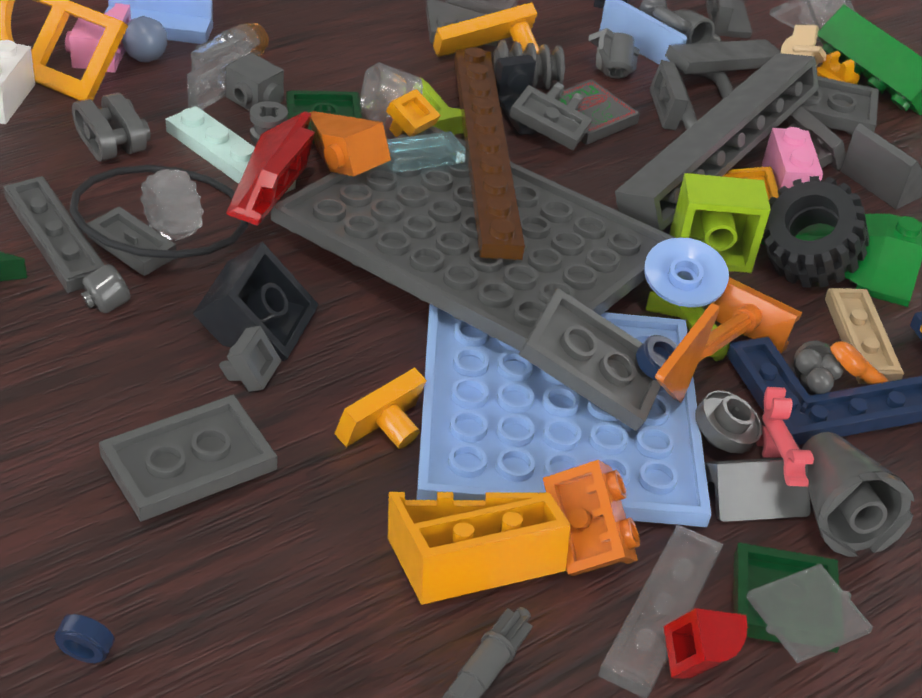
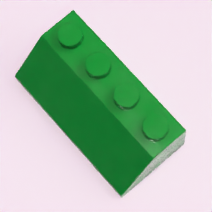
[817,4,922,116]

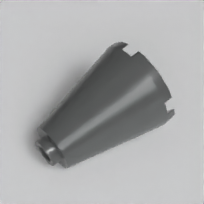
[802,432,915,557]

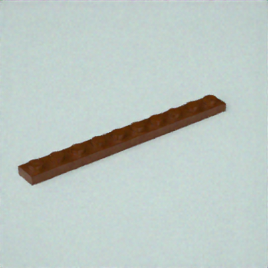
[454,47,525,260]

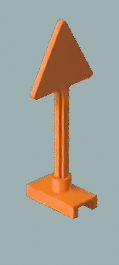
[655,277,802,403]

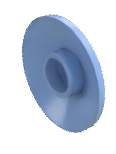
[644,237,729,307]

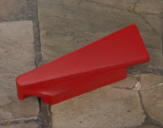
[226,111,315,226]

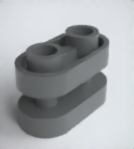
[72,92,151,161]

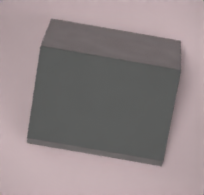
[841,123,922,209]

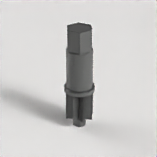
[442,607,533,698]

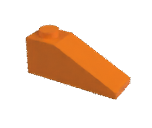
[310,111,391,177]

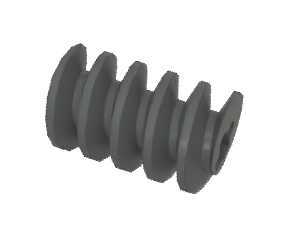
[492,40,565,89]

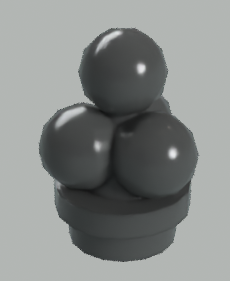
[793,341,844,395]

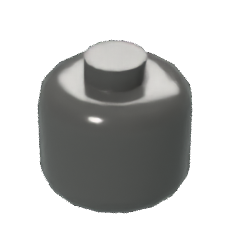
[81,264,131,313]

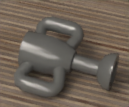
[639,0,722,44]

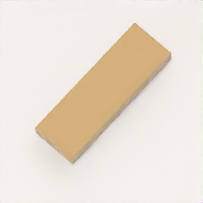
[825,288,904,384]

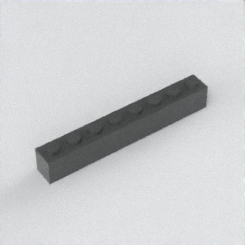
[615,53,819,231]

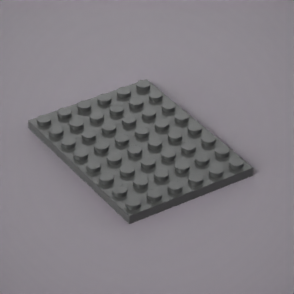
[271,126,675,351]

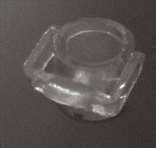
[360,62,423,126]

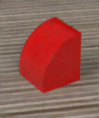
[663,608,747,679]

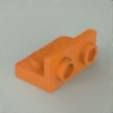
[543,460,640,576]

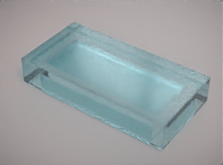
[386,131,466,173]

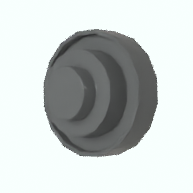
[695,390,762,454]

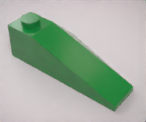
[761,214,922,307]

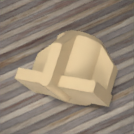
[781,25,827,67]

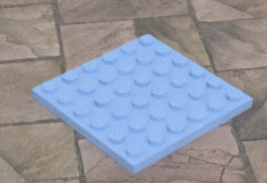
[416,304,711,527]

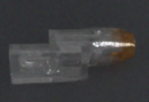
[187,23,269,110]

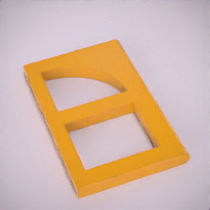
[0,0,128,101]

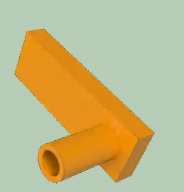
[433,2,539,57]

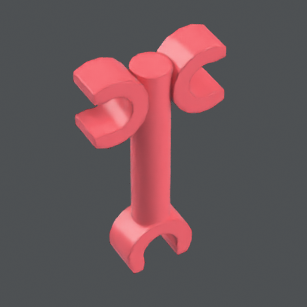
[756,387,814,487]

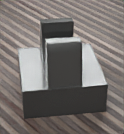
[219,326,281,392]

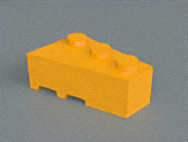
[388,492,571,605]

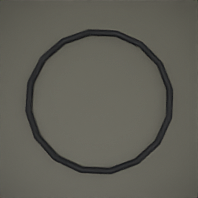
[70,165,248,259]

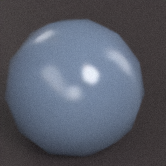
[122,16,167,63]

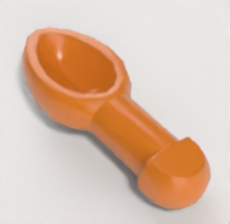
[830,341,889,385]

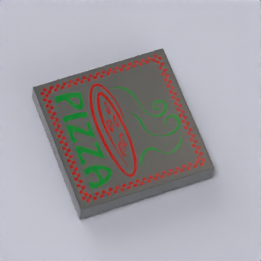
[559,79,640,145]

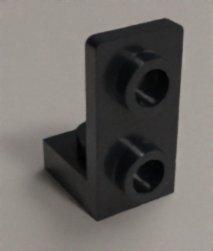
[495,54,538,135]

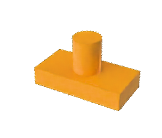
[335,368,427,449]

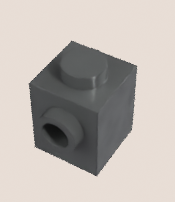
[226,53,284,111]

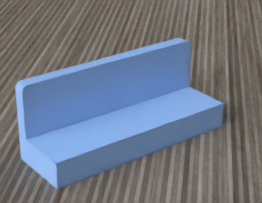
[105,0,213,44]
[600,0,687,64]

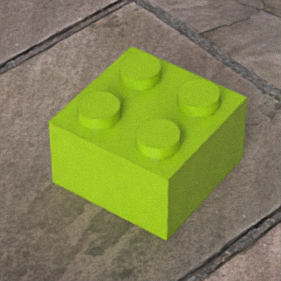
[669,173,771,273]

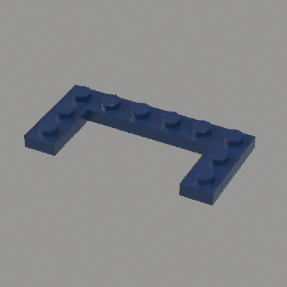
[726,312,922,445]

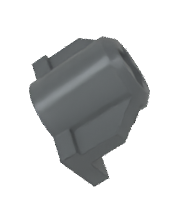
[589,28,639,79]

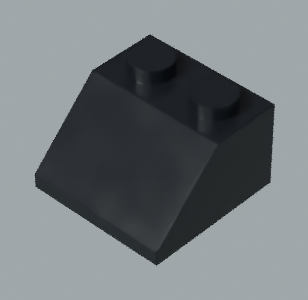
[193,242,319,362]

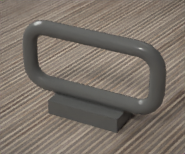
[649,60,734,131]

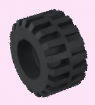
[763,176,869,288]

